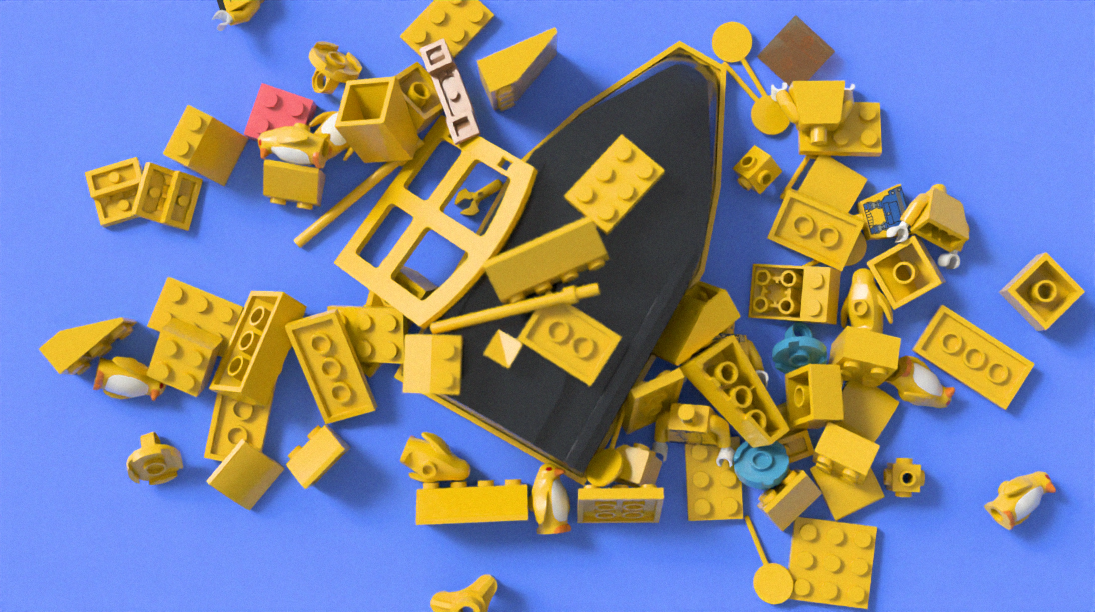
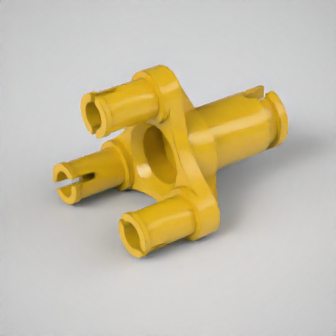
[430,574,498,612]

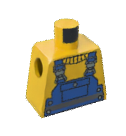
[854,184,915,240]

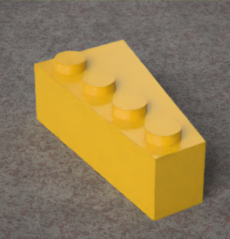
[678,335,790,448]

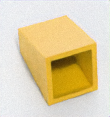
[335,77,418,163]
[163,105,249,187]

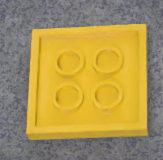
[577,484,664,523]
[788,516,877,609]

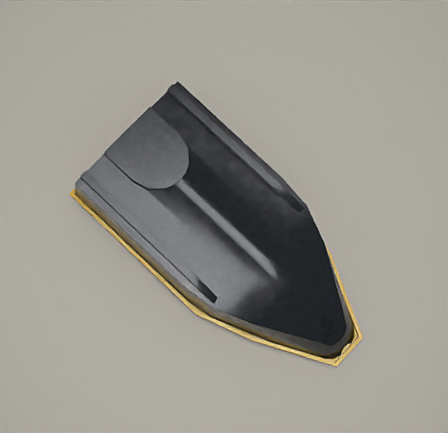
[394,41,727,486]

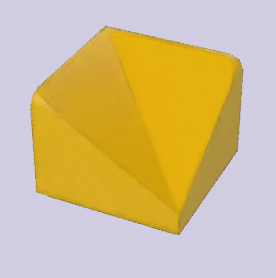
[484,330,523,369]

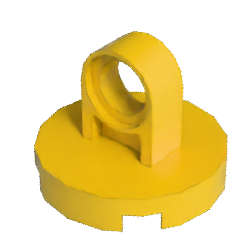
[308,41,362,94]
[126,431,183,485]

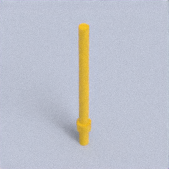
[293,136,424,248]
[430,283,600,334]

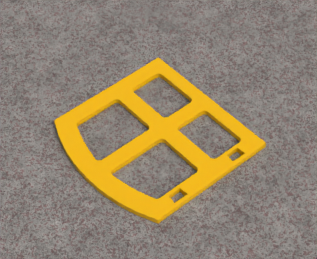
[334,115,538,329]

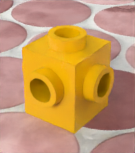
[732,145,782,195]
[883,458,925,497]

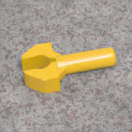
[455,179,503,216]

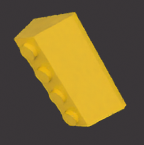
[482,216,610,305]
[209,291,307,406]
[416,479,529,525]

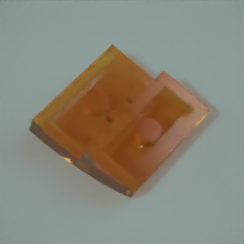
[757,15,835,87]

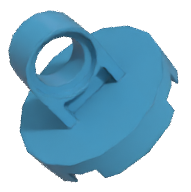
[772,322,827,374]
[734,441,789,490]

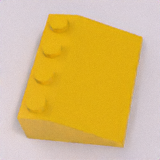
[477,27,558,112]

